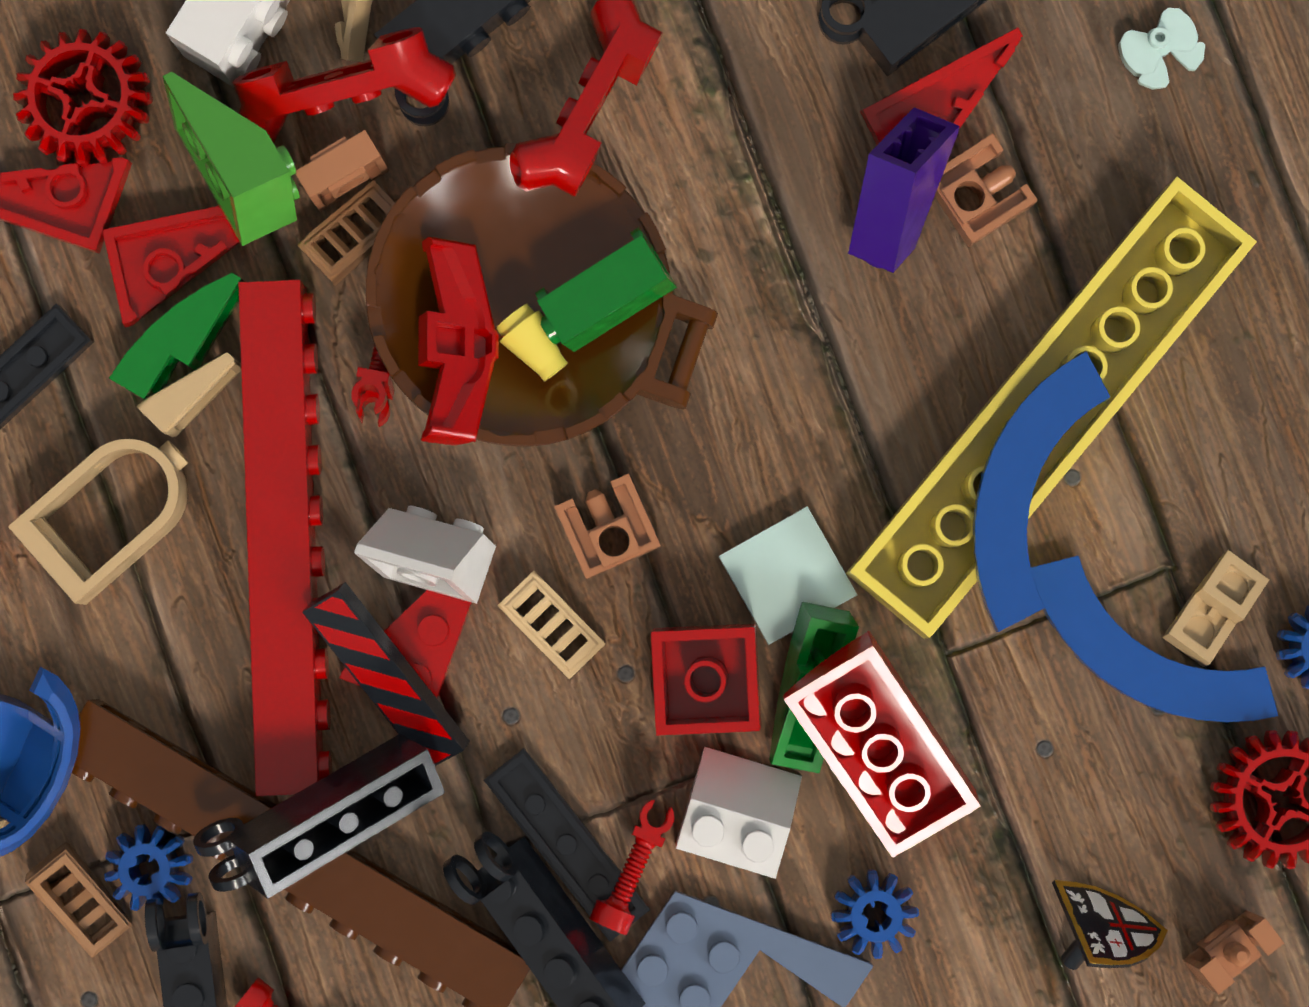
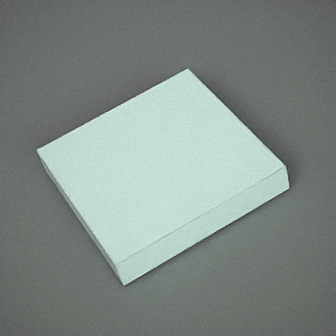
[719,506,857,645]

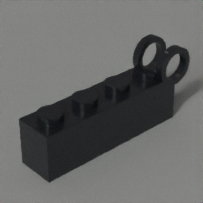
[374,0,531,127]
[818,0,988,77]
[193,734,445,899]
[443,832,646,1007]
[145,892,228,1007]

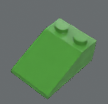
[163,72,300,246]

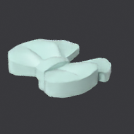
[1118,8,1205,90]

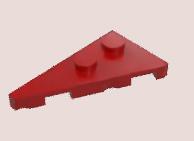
[860,27,1023,145]
[0,157,132,254]
[102,206,240,328]
[339,590,472,699]

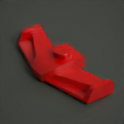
[418,236,499,445]

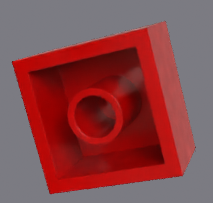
[651,623,761,736]

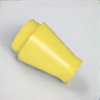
[496,303,568,382]

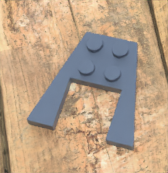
[621,890,873,1007]

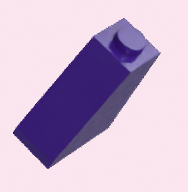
[848,107,960,273]

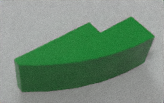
[109,273,245,399]
[769,602,859,773]

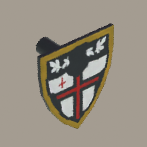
[1052,880,1168,970]

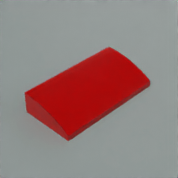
[783,631,981,858]

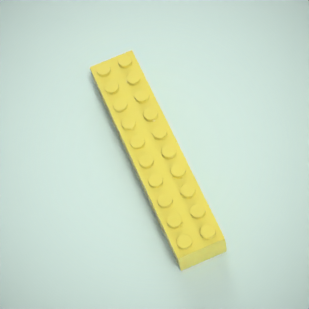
[845,177,1257,639]

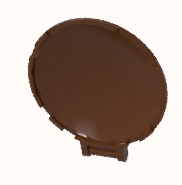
[366,143,718,447]

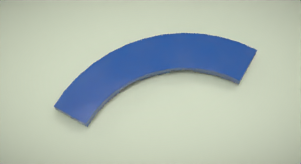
[973,351,1110,632]
[1031,555,1278,722]

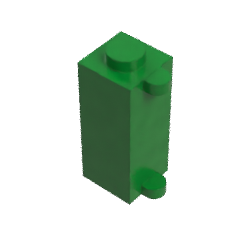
[535,227,677,352]

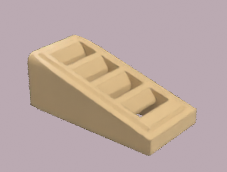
[136,352,241,437]
[498,570,606,679]

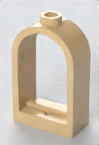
[8,439,189,605]

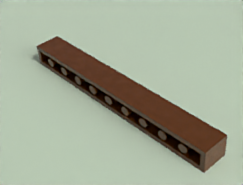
[72,699,530,1007]

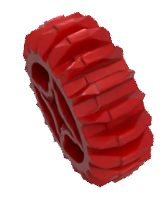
[13,29,153,167]
[1210,730,1309,869]

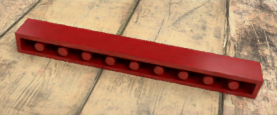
[238,280,332,796]

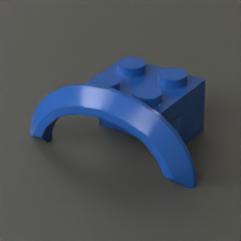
[0,667,81,857]

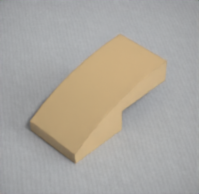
[1162,550,1269,667]

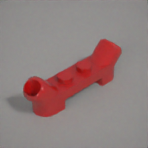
[509,0,663,197]
[233,27,456,143]

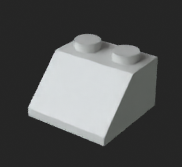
[354,506,496,604]
[675,746,802,879]

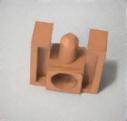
[296,130,389,212]
[935,133,1038,248]
[554,474,661,580]
[1183,910,1284,995]

